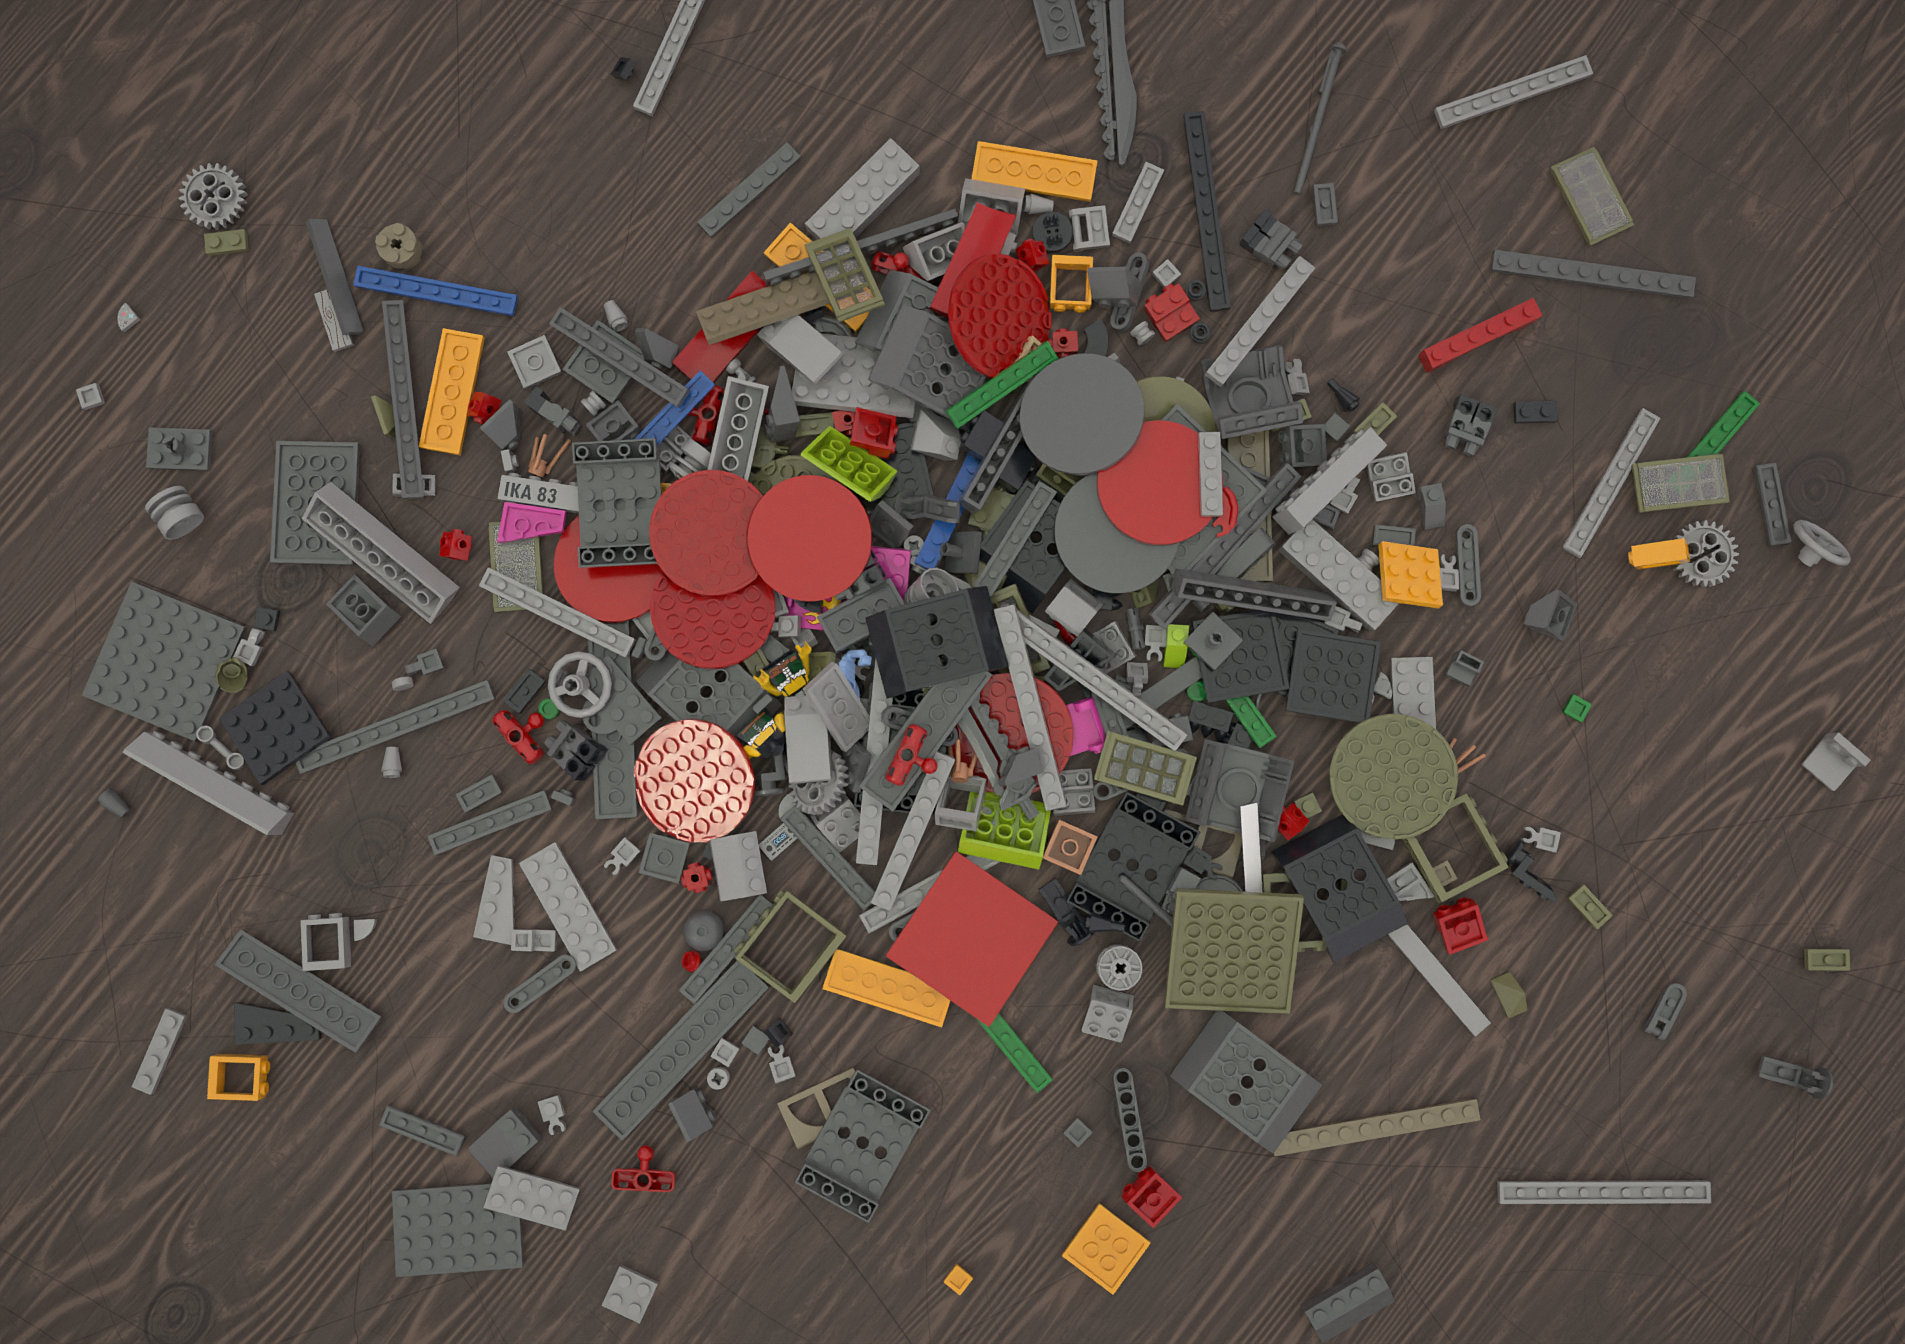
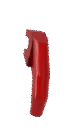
[1212,486,1239,538]

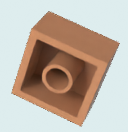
[1043,820,1097,875]

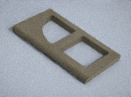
[1164,809,1242,879]
[777,1067,855,1149]

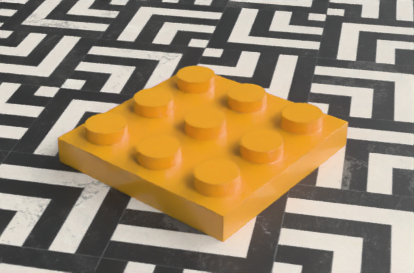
[1378,541,1443,609]
[1062,1203,1150,1294]

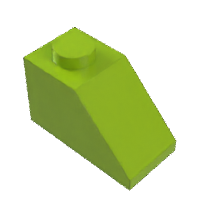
[1163,624,1189,668]

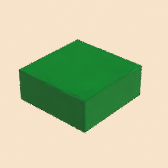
[1561,694,1592,723]

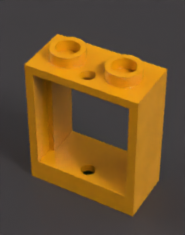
[1049,255,1093,313]
[1628,538,1690,570]
[207,1054,270,1101]

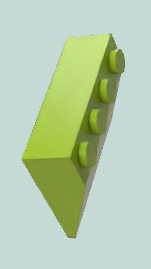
[801,426,898,502]
[958,791,1051,869]

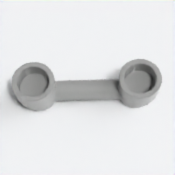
[196,726,245,770]

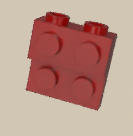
[1143,283,1200,343]
[850,407,898,459]
[1433,897,1488,955]
[1121,1166,1182,1228]

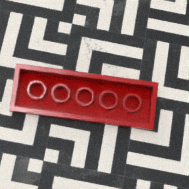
[929,202,1017,319]
[672,271,768,383]

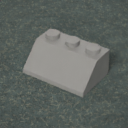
[958,178,1025,236]
[903,222,965,281]
[710,831,767,902]

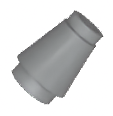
[1023,194,1053,214]
[604,300,628,332]
[381,747,402,778]

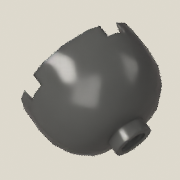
[683,910,725,952]

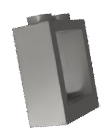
[935,773,987,832]
[301,913,351,971]

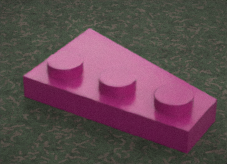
[497,502,567,543]

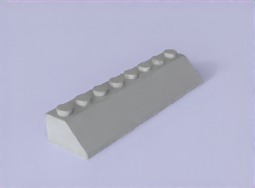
[707,376,769,481]
[302,482,460,624]
[122,730,294,835]

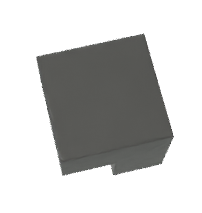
[1444,650,1484,687]

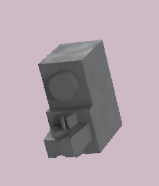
[1161,867,1201,915]

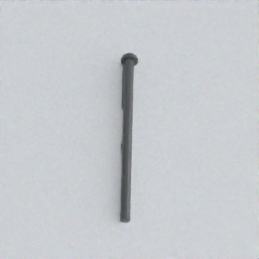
[1293,42,1346,195]

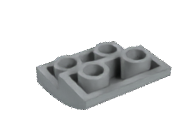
[658,426,692,474]
[1366,452,1416,502]
[1093,621,1137,674]
[1053,768,1095,816]

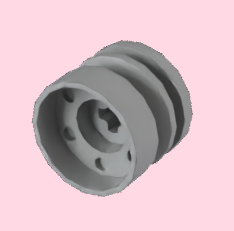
[667,438,711,479]
[145,486,204,540]
[904,568,959,622]
[1096,944,1143,991]

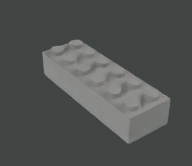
[805,138,920,251]
[1272,427,1387,535]
[1278,519,1399,632]

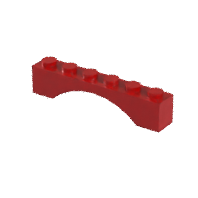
[1418,298,1543,373]

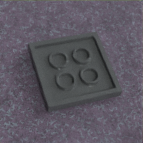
[563,320,645,404]

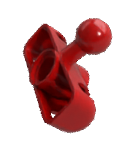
[871,251,930,283]
[686,386,725,447]
[492,710,544,765]
[885,724,938,786]
[611,1145,676,1192]

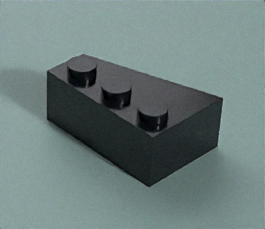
[1043,628,1117,691]

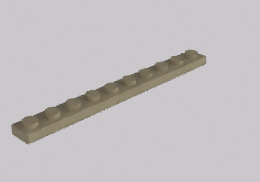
[1273,1098,1481,1156]

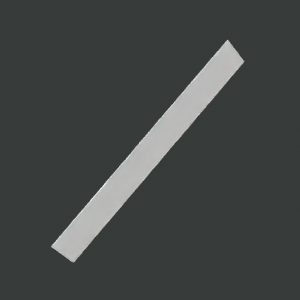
[1240,803,1263,893]

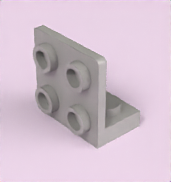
[1802,732,1870,791]
[810,793,861,852]
[1082,985,1134,1042]

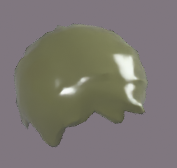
[215,657,248,693]

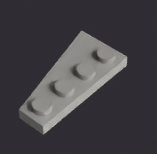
[473,855,515,945]

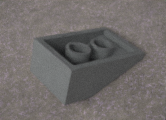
[764,366,800,443]
[326,574,401,647]
[468,1106,543,1178]

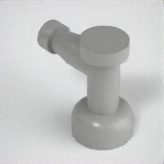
[726,358,756,382]

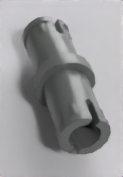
[1126,608,1146,651]

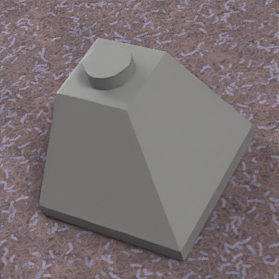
[911,410,961,461]

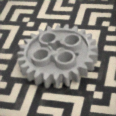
[179,163,248,230]
[1673,520,1739,588]
[789,750,849,815]

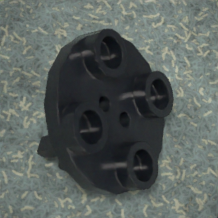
[1033,212,1073,252]

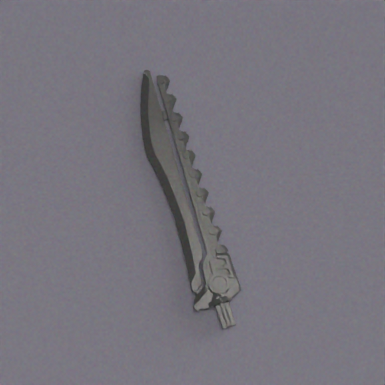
[1087,0,1137,167]
[925,614,1039,820]

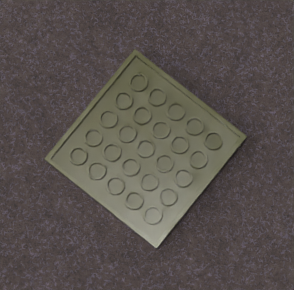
[1164,888,1304,1014]

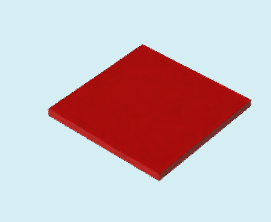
[885,851,1058,1027]

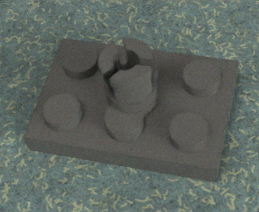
[146,427,213,471]

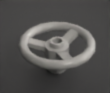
[1793,520,1851,566]
[548,651,612,718]

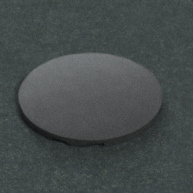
[1020,353,1145,475]
[1055,472,1179,593]

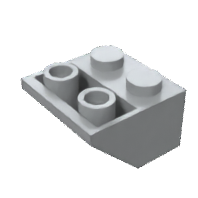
[1045,579,1103,637]

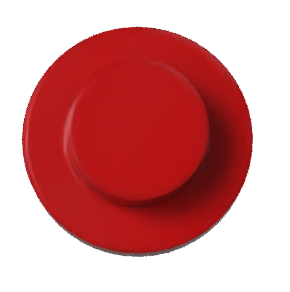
[682,951,701,972]

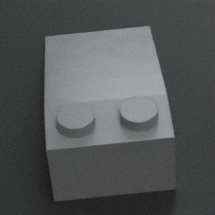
[757,315,844,384]
[785,695,831,784]

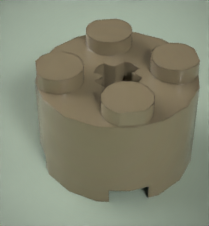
[375,223,423,271]

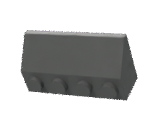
[1300,1263,1395,1344]

